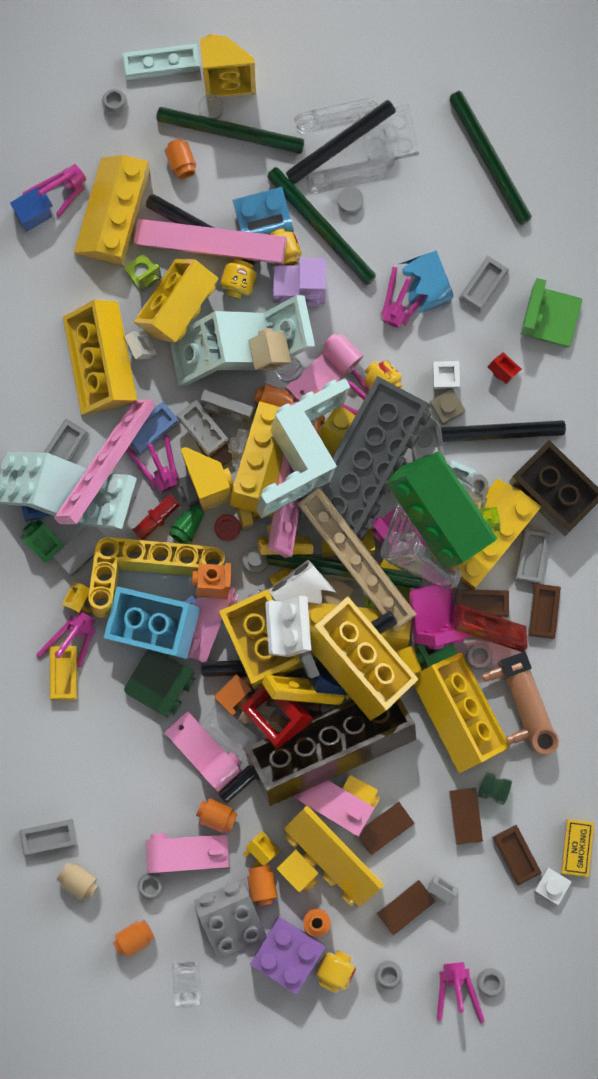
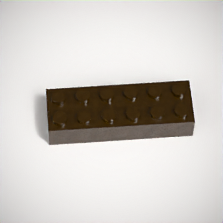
[245,698,416,806]

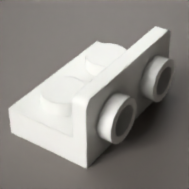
[266,596,311,657]

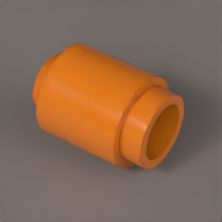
[164,139,196,180]
[253,383,294,407]
[196,798,238,833]
[247,865,278,906]
[303,908,331,937]
[113,920,155,958]

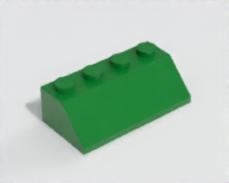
[386,451,497,569]

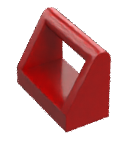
[242,685,313,748]

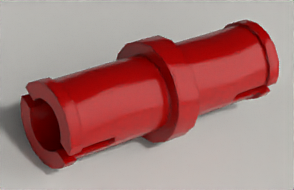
[132,494,181,540]

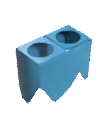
[399,250,454,314]

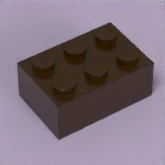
[509,440,598,536]

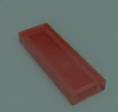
[453,604,528,652]

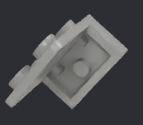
[200,370,266,423]
[194,879,266,958]

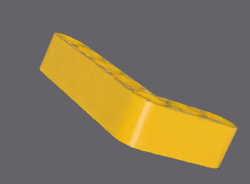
[89,537,225,618]

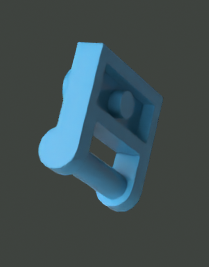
[232,187,294,235]

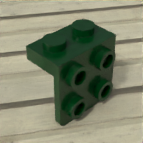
[124,649,196,718]

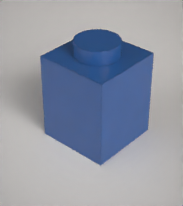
[10,187,53,232]

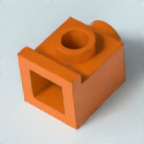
[191,563,231,599]
[214,674,254,717]

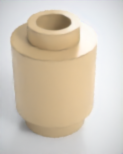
[57,862,98,901]

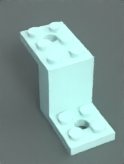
[170,295,315,386]
[256,378,350,518]
[0,452,137,529]

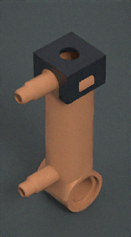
[482,651,559,756]

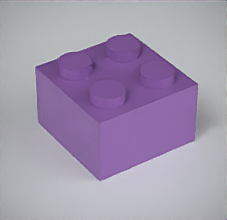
[250,916,325,995]

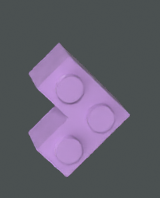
[273,258,326,307]

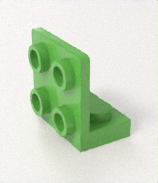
[520,278,582,347]

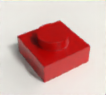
[488,352,522,384]

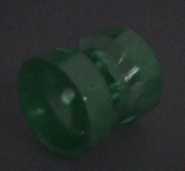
[478,772,512,806]

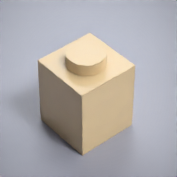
[249,328,291,370]

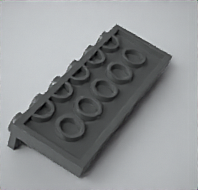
[301,376,432,542]

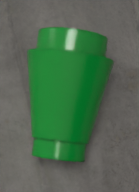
[169,505,205,544]

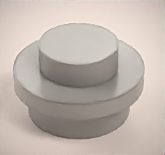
[102,89,127,115]
[242,546,268,573]
[137,873,165,900]
[375,961,402,989]

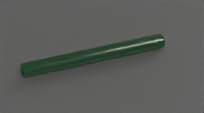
[449,91,532,225]
[156,107,305,153]
[267,167,376,285]
[266,554,422,589]

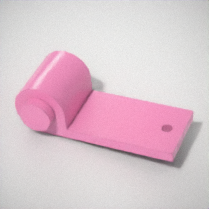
[285,334,363,402]
[188,587,239,662]
[164,711,242,792]
[292,780,375,837]
[145,833,229,873]

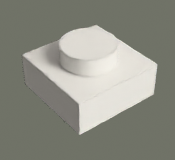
[125,331,157,359]
[433,361,460,389]
[534,867,572,905]

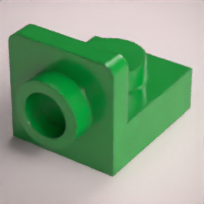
[20,519,65,563]
[415,644,457,668]

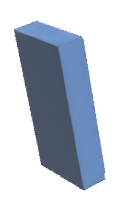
[130,402,180,455]

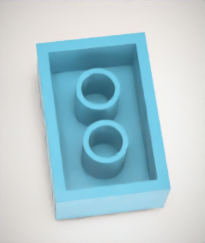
[104,586,201,659]

